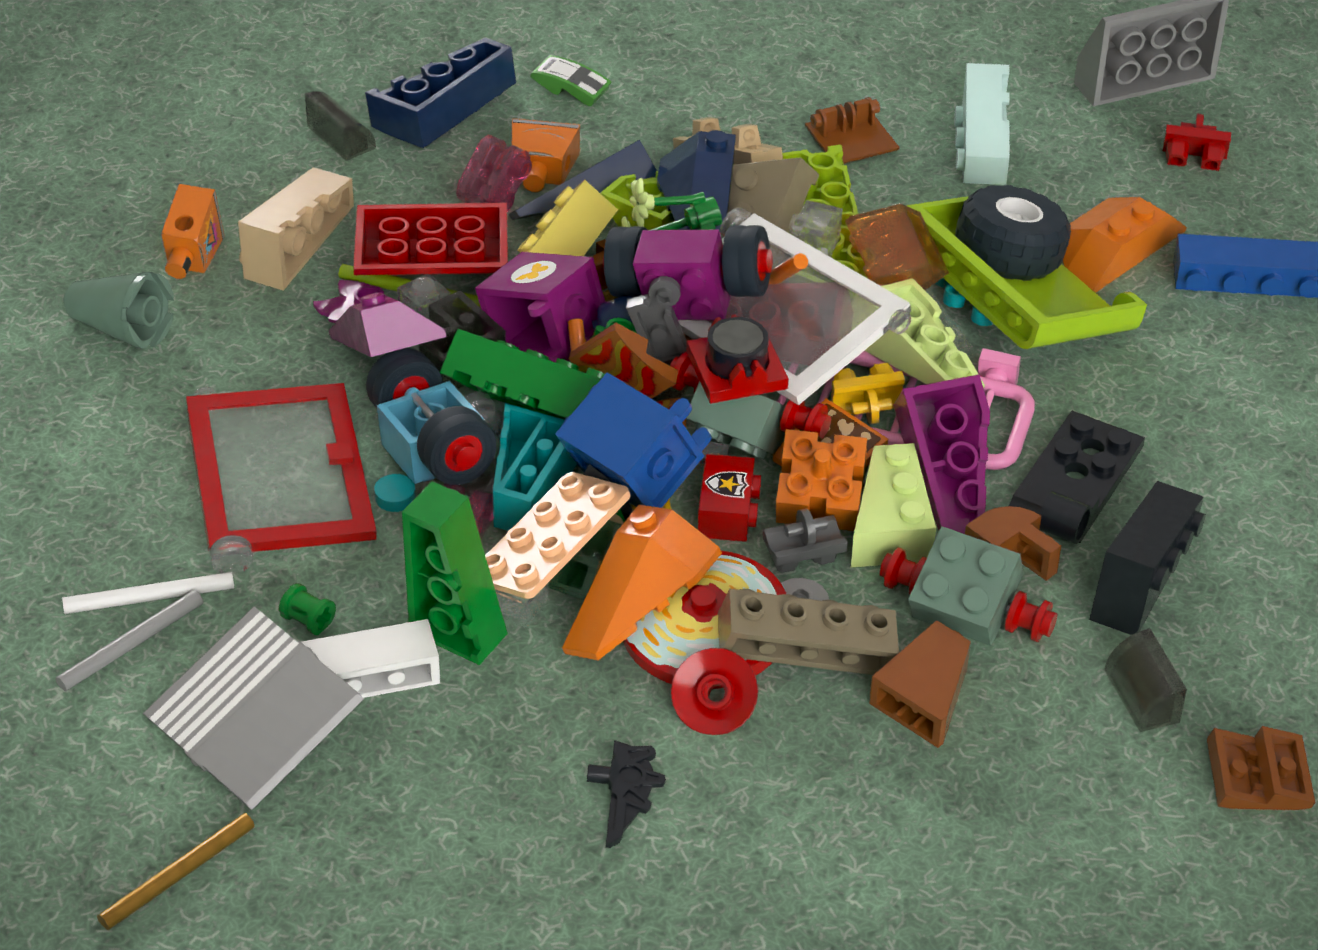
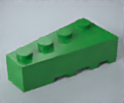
[402,481,508,665]

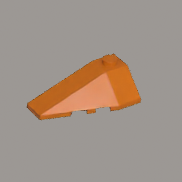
[562,505,722,660]

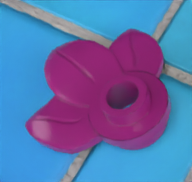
[313,280,387,323]

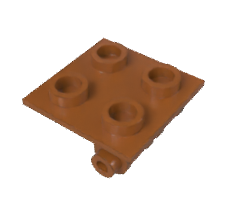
[805,97,899,164]

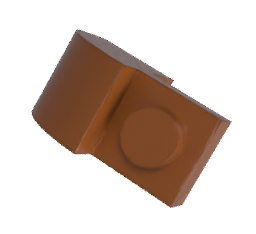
[965,506,1061,581]

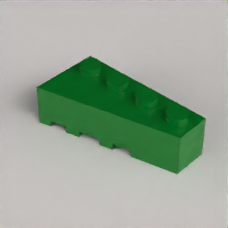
[440,328,605,420]

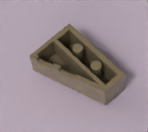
[726,157,819,269]

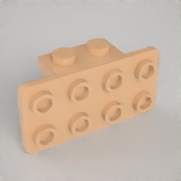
[485,472,631,599]

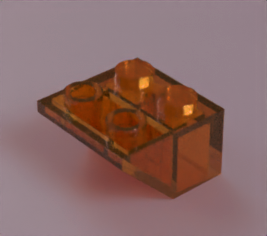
[845,204,949,290]

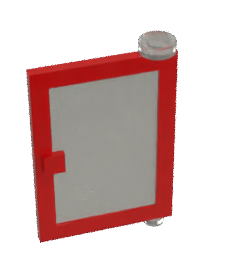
[186,383,377,573]

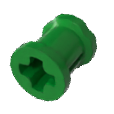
[278,583,336,636]

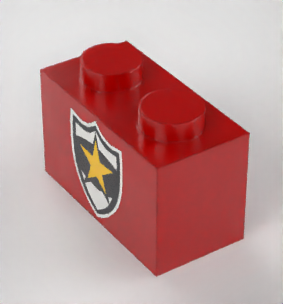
[698,454,762,542]

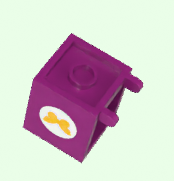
[475,252,606,363]

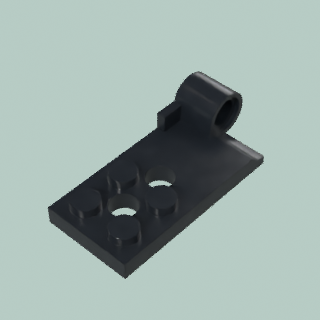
[1009,411,1145,544]

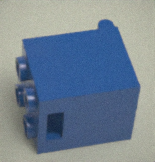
[555,372,712,508]

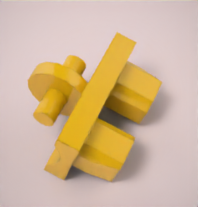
[831,363,905,424]

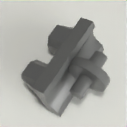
[763,508,848,573]

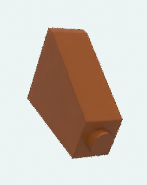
[869,620,971,748]

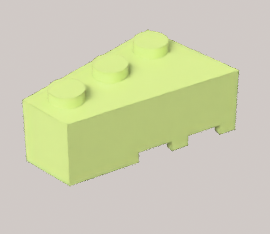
[851,443,936,567]

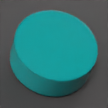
[374,474,416,512]

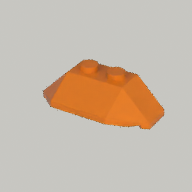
[1063,197,1187,293]

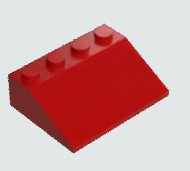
[353,203,508,275]

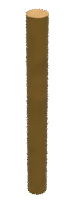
[97,813,255,930]

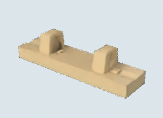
[673,117,783,164]

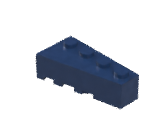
[365,38,516,148]

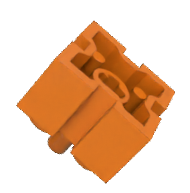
[776,429,867,531]

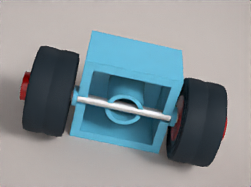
[366,348,496,485]

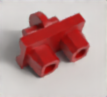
[1162,114,1232,171]

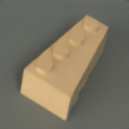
[238,167,354,291]

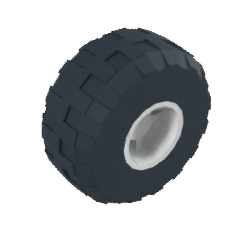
[955,185,1071,281]

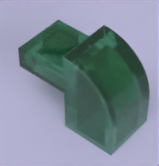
[547,520,622,600]

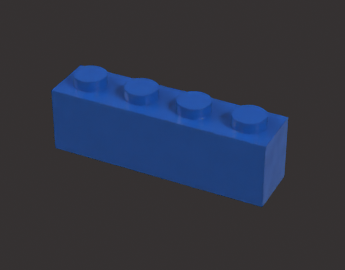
[1173,234,1318,298]

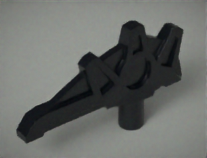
[586,740,666,848]

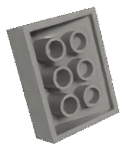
[1074,0,1229,106]

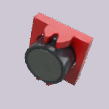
[686,314,789,404]

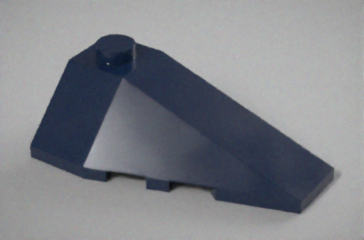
[657,130,736,239]

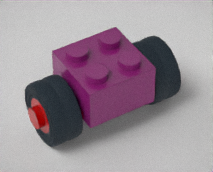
[603,225,773,320]

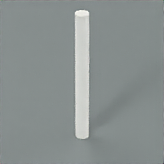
[62,572,234,614]

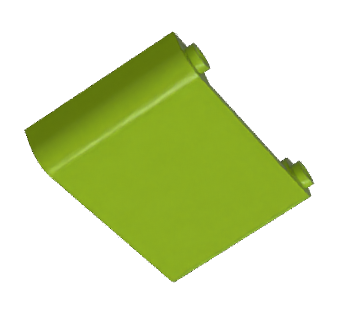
[901,196,1147,349]

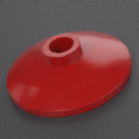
[671,648,758,735]

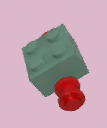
[670,352,831,459]
[879,526,1058,646]

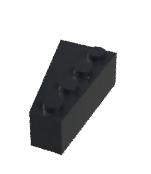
[1089,481,1206,637]

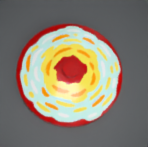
[623,550,786,689]

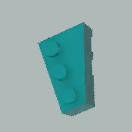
[493,403,577,531]

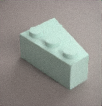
[954,63,1009,185]

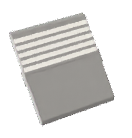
[143,607,364,810]

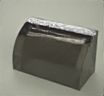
[305,91,376,161]
[1104,628,1187,732]

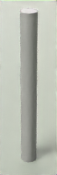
[55,590,203,692]

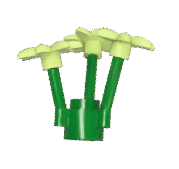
[621,178,722,230]

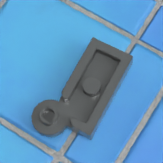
[626,276,687,366]

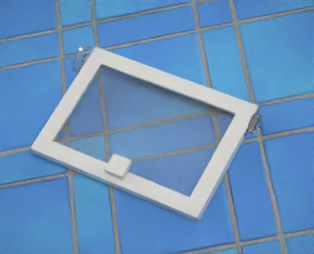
[678,207,911,405]

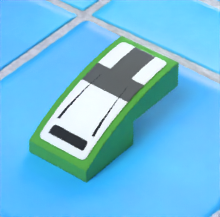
[530,55,612,107]

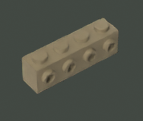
[718,589,899,675]

